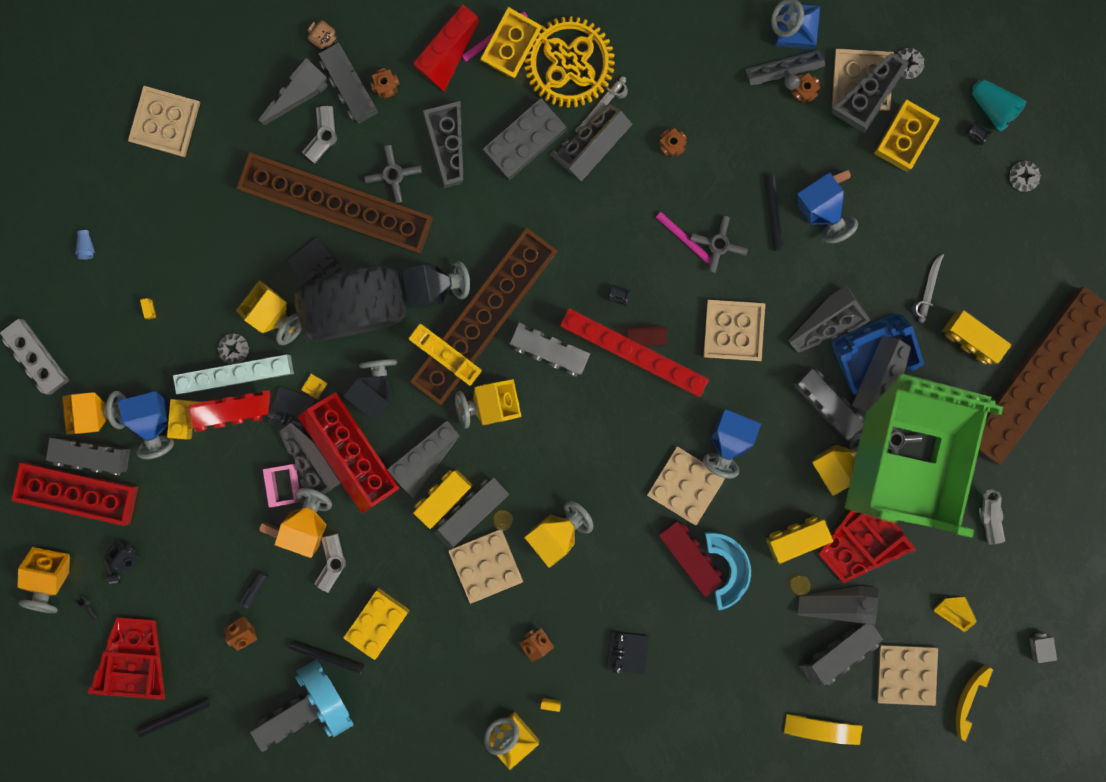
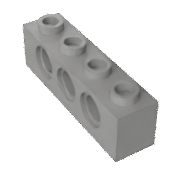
[0,319,70,394]

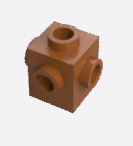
[370,68,400,98]
[791,73,820,104]
[659,128,687,158]
[224,616,257,651]
[519,628,554,662]

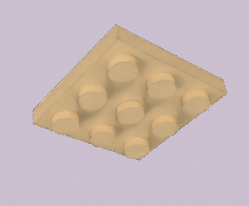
[832,49,894,111]
[128,86,201,157]
[703,300,765,361]
[647,447,725,525]
[448,528,523,604]
[877,645,938,706]

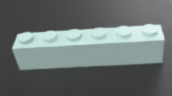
[173,355,294,395]

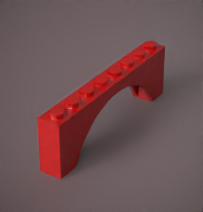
[560,309,709,397]

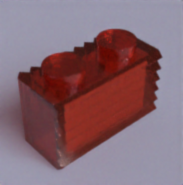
[627,327,667,347]

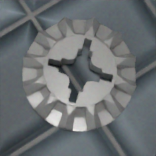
[896,48,924,79]
[1009,161,1041,192]
[217,334,249,364]

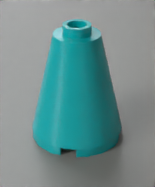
[972,80,1027,132]

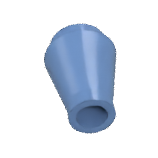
[75,230,95,259]

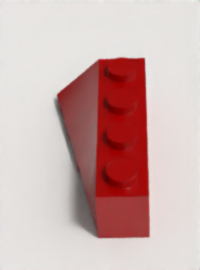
[413,5,479,92]
[184,390,270,432]

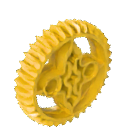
[524,16,615,108]

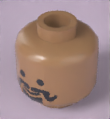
[307,20,336,50]

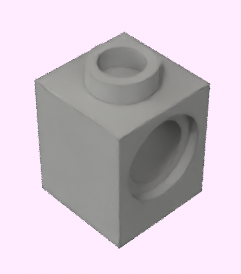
[1029,633,1057,663]

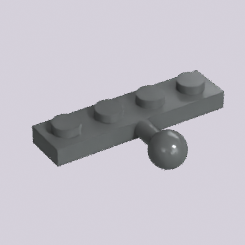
[745,50,825,90]

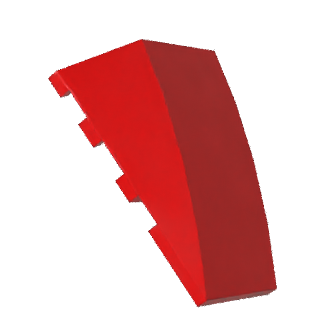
[819,510,916,583]
[88,618,165,700]

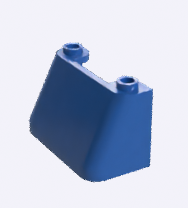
[831,313,925,395]

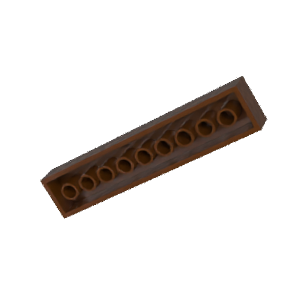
[237,152,433,255]
[410,228,558,405]
[978,287,1106,465]

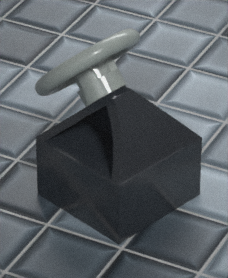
[402,261,470,308]
[344,359,397,421]

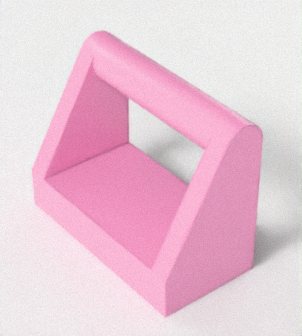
[263,464,300,507]

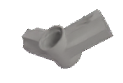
[302,106,337,163]
[979,489,1005,545]
[314,534,346,593]

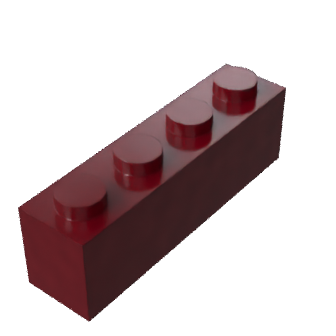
[658,520,724,597]

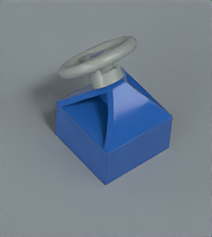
[771,0,820,50]
[797,173,858,243]
[118,391,174,459]
[703,409,761,478]

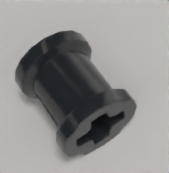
[966,122,992,146]
[608,285,631,306]

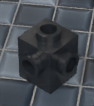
[104,540,140,573]

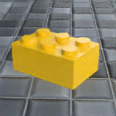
[480,7,542,79]
[874,100,940,172]
[942,311,1011,365]
[414,469,473,529]
[766,516,833,564]
[344,588,410,660]

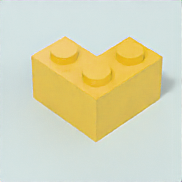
[167,399,202,440]

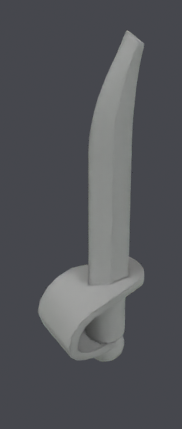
[575,76,628,132]
[911,254,944,323]

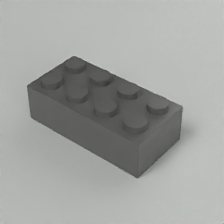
[483,98,567,180]

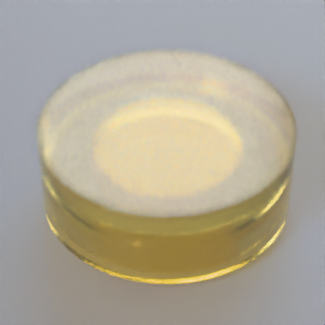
[493,510,513,531]
[791,575,811,595]

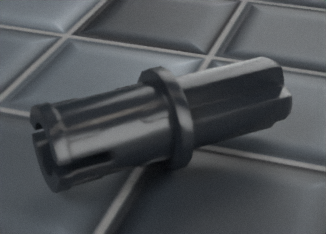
[240,570,269,608]

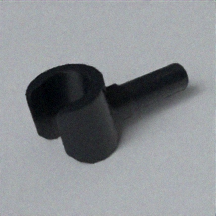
[103,559,121,585]
[76,596,98,621]

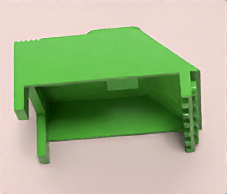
[845,374,1003,537]

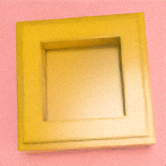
[140,298,156,319]
[301,374,328,400]
[541,698,561,712]

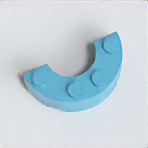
[704,532,751,610]
[295,659,354,738]

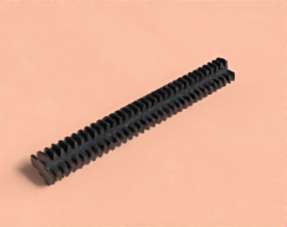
[765,174,784,251]
[289,640,364,675]
[137,697,210,738]

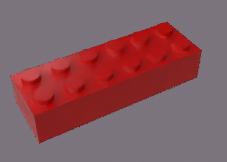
[298,392,400,513]
[11,462,138,526]

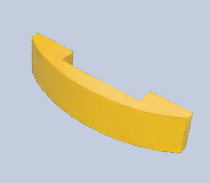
[409,324,482,386]
[956,665,993,741]
[784,714,863,745]

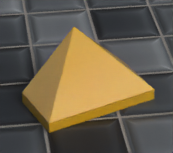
[933,597,976,632]

